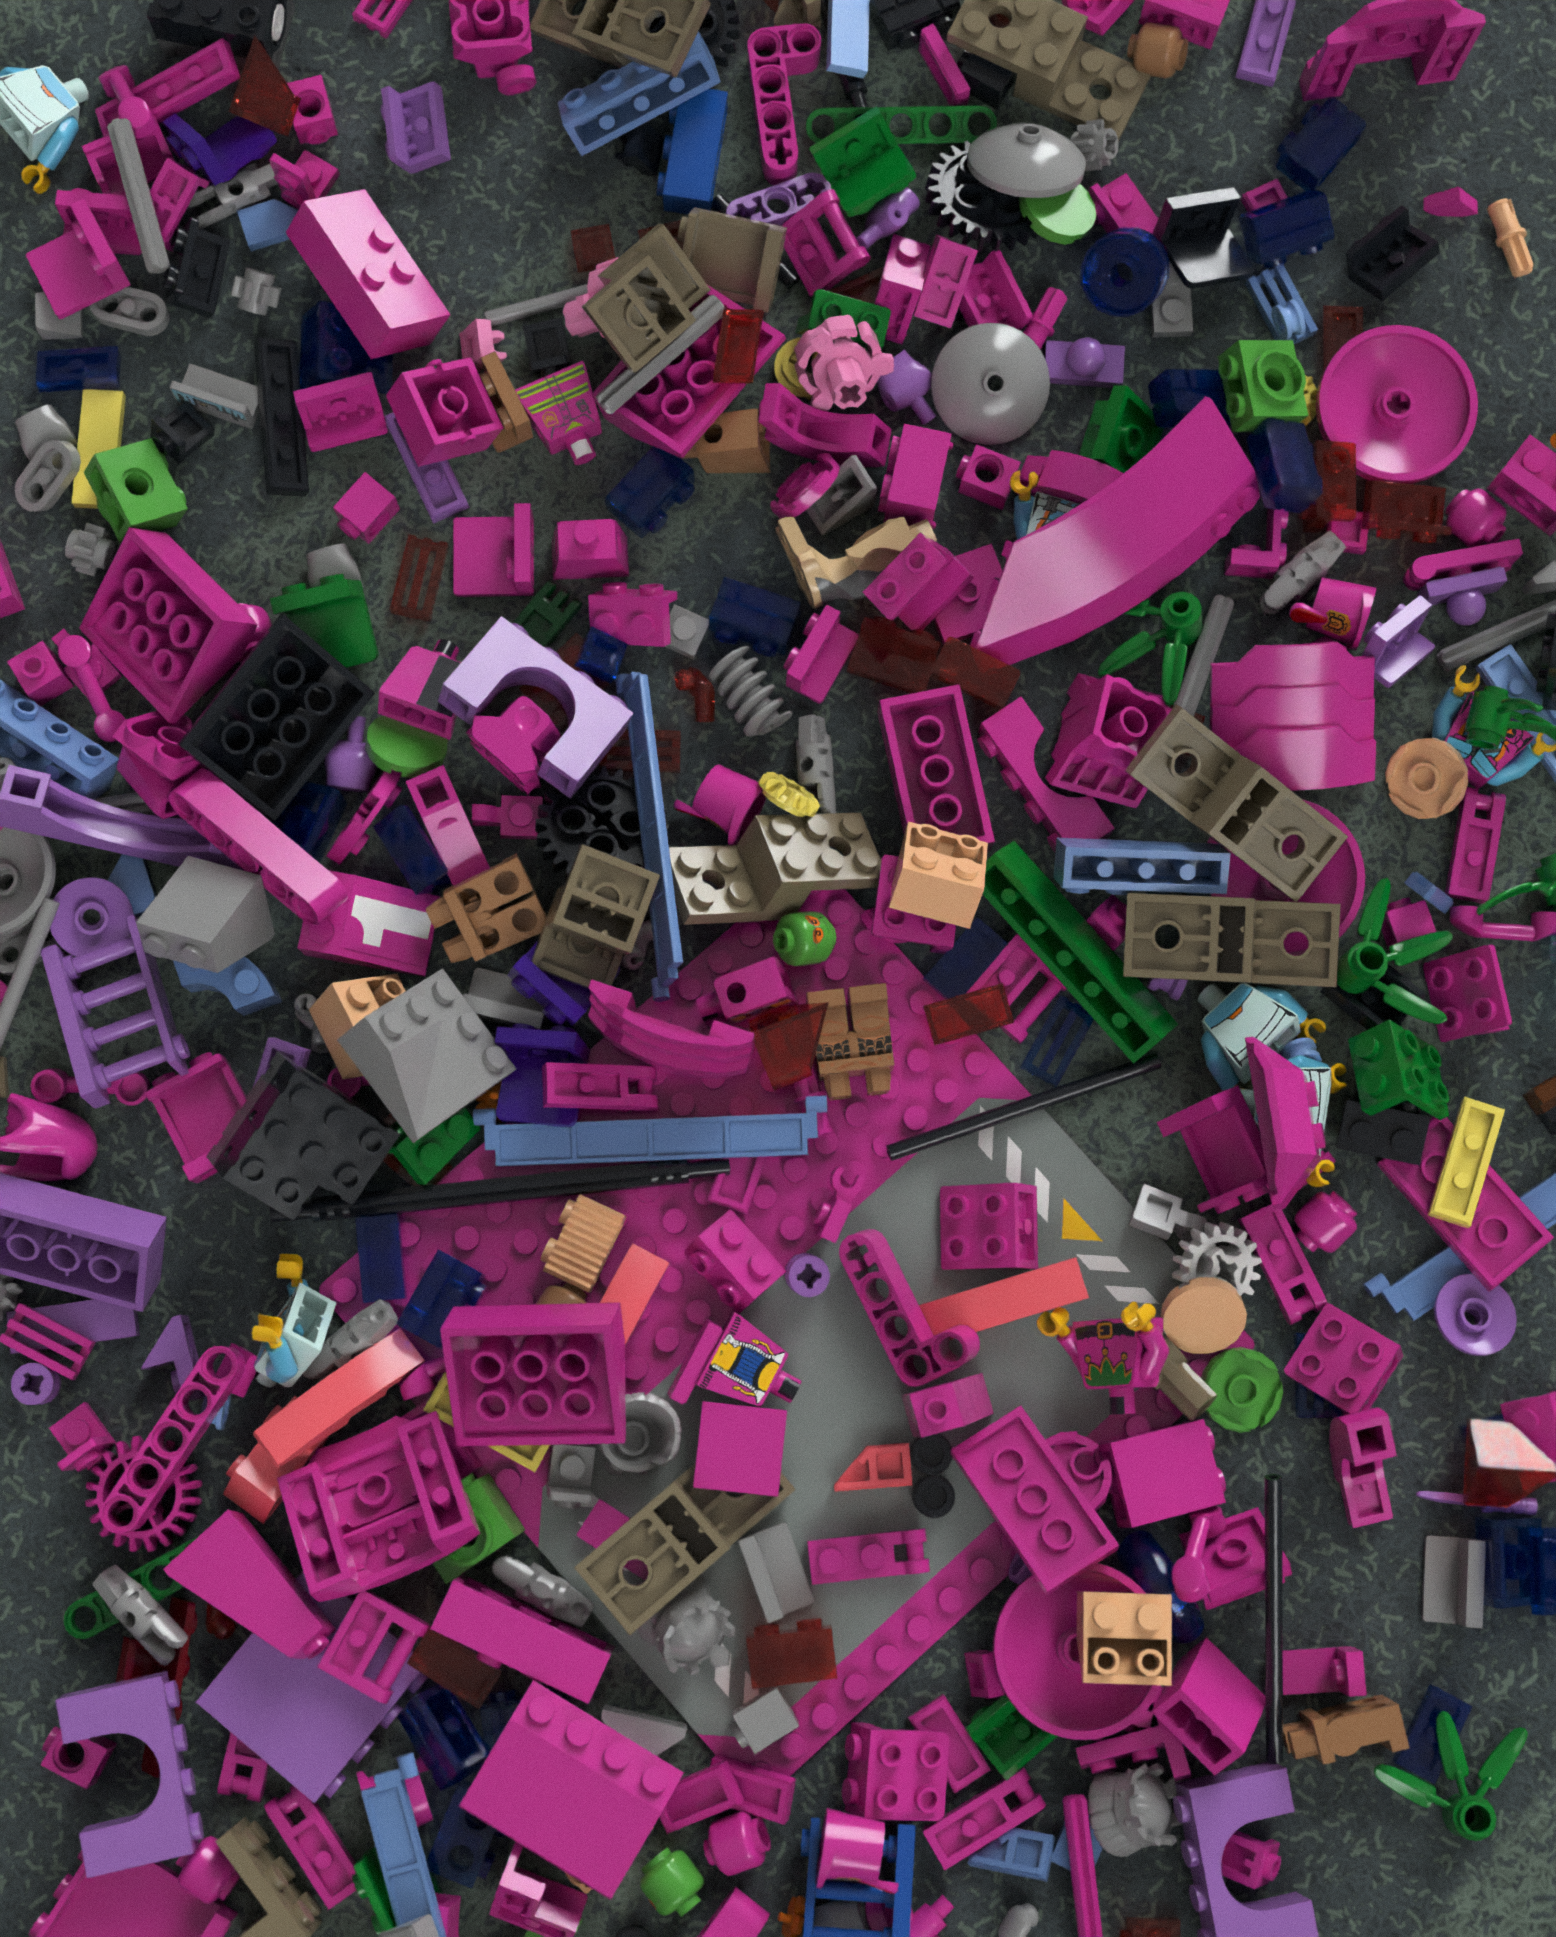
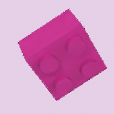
[386,357,504,467]
[878,424,953,529]

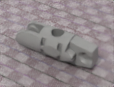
[188,163,278,229]
[1258,530,1346,616]
[796,714,837,814]
[303,1299,399,1382]
[492,1555,594,1627]
[92,1565,188,1666]

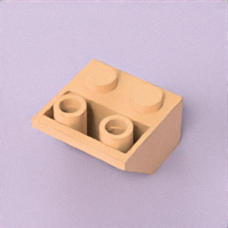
[889,821,988,929]
[309,974,406,1079]
[1077,1591,1172,1686]

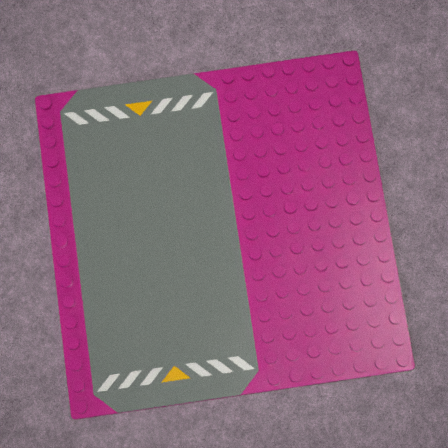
[319,889,1254,1776]

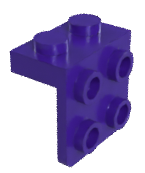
[162,112,277,186]
[507,941,620,1028]
[494,1023,590,1127]

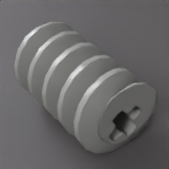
[709,646,793,737]

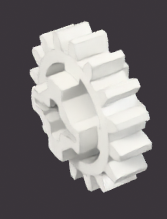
[1172,1222,1262,1296]

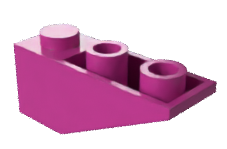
[405,765,490,886]

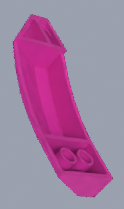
[970,396,1260,675]

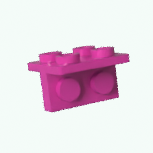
[1423,944,1512,1042]

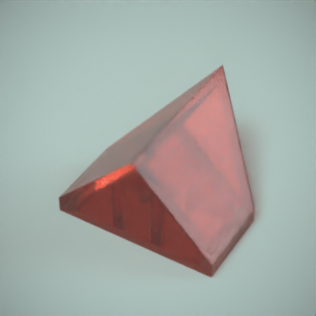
[229,35,301,136]
[748,1002,829,1091]
[1463,1419,1556,1508]

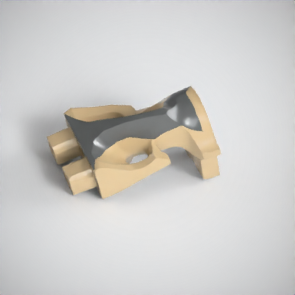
[775,517,937,609]

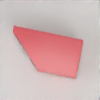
[834,1443,913,1492]

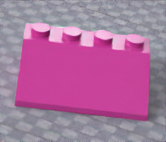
[592,285,786,458]
[79,527,259,723]
[440,1302,626,1446]
[459,1680,684,1900]

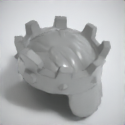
[595,1392,682,1476]
[638,1576,736,1675]
[1088,1763,1183,1857]

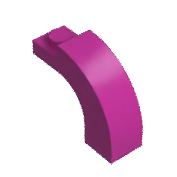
[758,383,892,467]
[1016,450,1124,504]
[1329,1407,1397,1528]

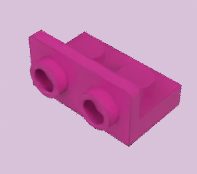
[1089,173,1159,264]

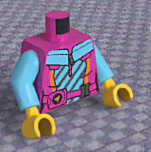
[1432,665,1556,789]

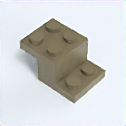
[581,224,710,373]
[531,844,660,989]

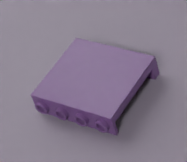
[196,1571,431,1803]

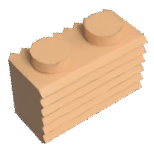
[540,1194,627,1293]

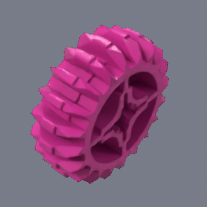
[85,1436,203,1552]

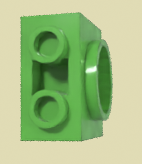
[1218,340,1308,432]
[84,438,188,543]
[433,1473,526,1584]

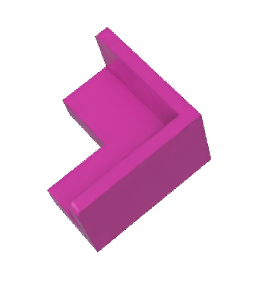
[489,1842,588,1937]

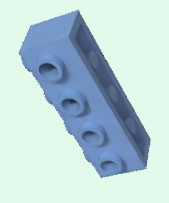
[558,31,721,156]
[0,679,119,800]
[1053,837,1231,897]

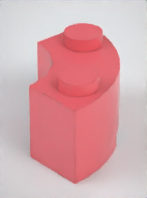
[223,1395,330,1524]

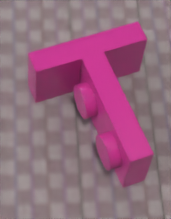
[874,234,931,345]
[1075,1687,1191,1782]

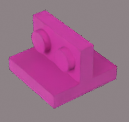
[1486,434,1556,536]
[1179,1507,1292,1610]

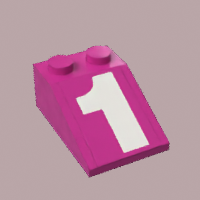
[297,870,440,977]

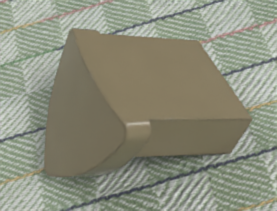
[774,0,821,30]

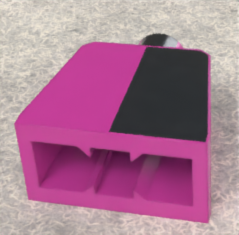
[378,639,461,740]

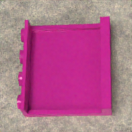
[28,1849,238,1937]

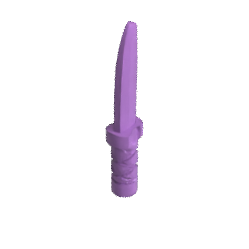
[1416,1491,1538,1515]

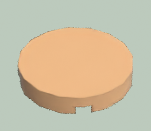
[1385,738,1468,819]
[1161,1277,1247,1354]

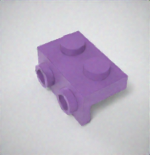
[381,81,451,174]
[1361,595,1435,688]

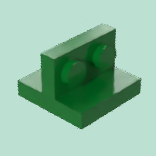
[1079,385,1165,473]

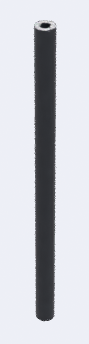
[886,1053,1161,1161]
[1264,1474,1283,1764]

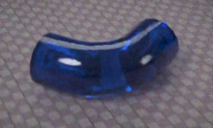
[1117,1530,1205,1644]

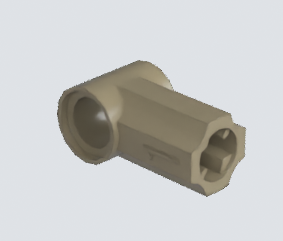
[1152,1335,1217,1422]

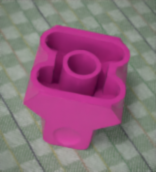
[449,0,532,78]
[466,696,562,795]
[112,711,205,819]

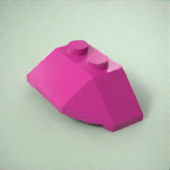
[1245,1036,1326,1210]

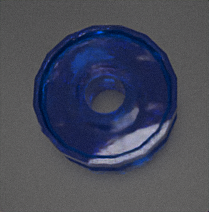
[1081,227,1169,317]

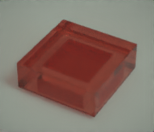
[570,224,615,273]

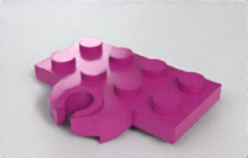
[951,1405,1119,1596]

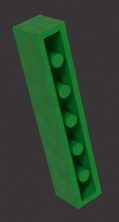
[983,841,1178,1064]

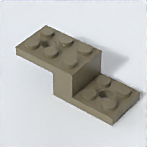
[530,0,711,78]
[947,0,1151,143]
[1125,704,1348,902]
[669,813,881,925]
[1123,893,1340,987]
[574,1463,796,1635]
[215,1816,322,1937]

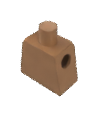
[677,409,770,473]

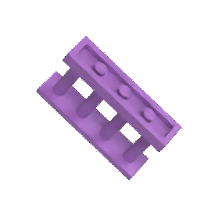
[41,914,190,1109]

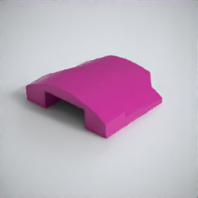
[1299,0,1486,101]
[1210,641,1376,791]
[588,979,755,1078]
[277,1411,480,1602]

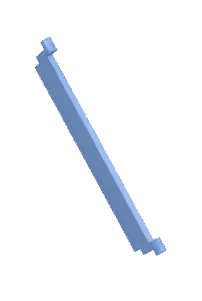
[615,672,683,1002]
[473,1096,828,1167]
[1363,1172,1556,1321]
[361,1752,447,1937]

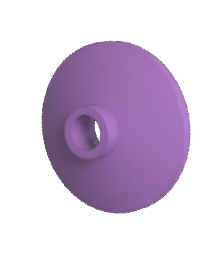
[50,877,133,957]
[1434,1274,1517,1356]

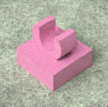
[459,318,507,372]

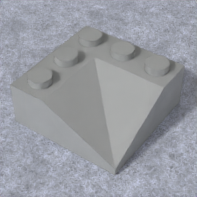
[338,968,516,1143]

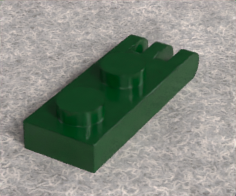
[512,579,582,688]

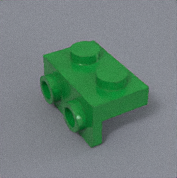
[795,289,891,351]
[388,1107,481,1185]
[965,1695,1057,1781]

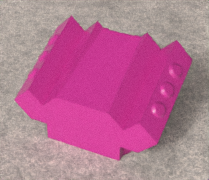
[1045,673,1172,808]

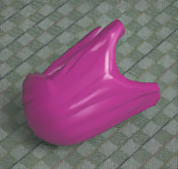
[0,1093,98,1181]

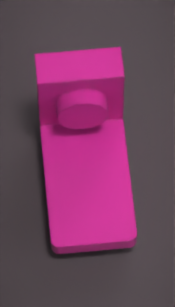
[269,150,340,209]
[1224,491,1289,579]
[49,1402,116,1472]
[1283,1646,1367,1697]

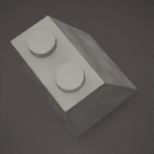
[136,856,275,973]

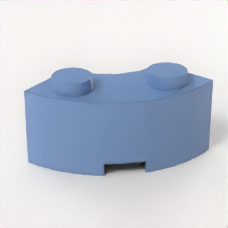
[173,956,282,1016]

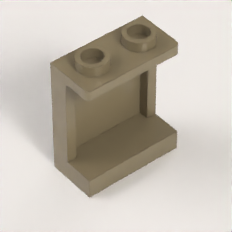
[678,207,787,313]

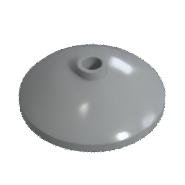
[967,123,1086,198]
[931,323,1050,445]
[0,827,56,936]

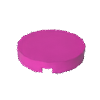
[770,454,840,519]

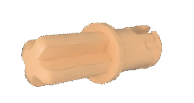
[1487,198,1533,278]

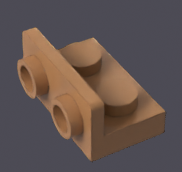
[479,351,533,453]

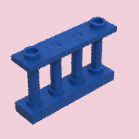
[801,1818,916,1937]

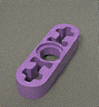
[726,173,831,226]

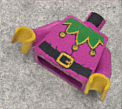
[1037,1301,1169,1415]

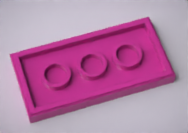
[1377,1117,1554,1292]

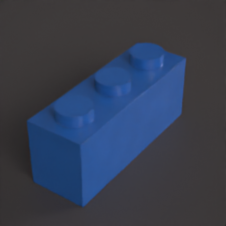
[657,89,728,215]

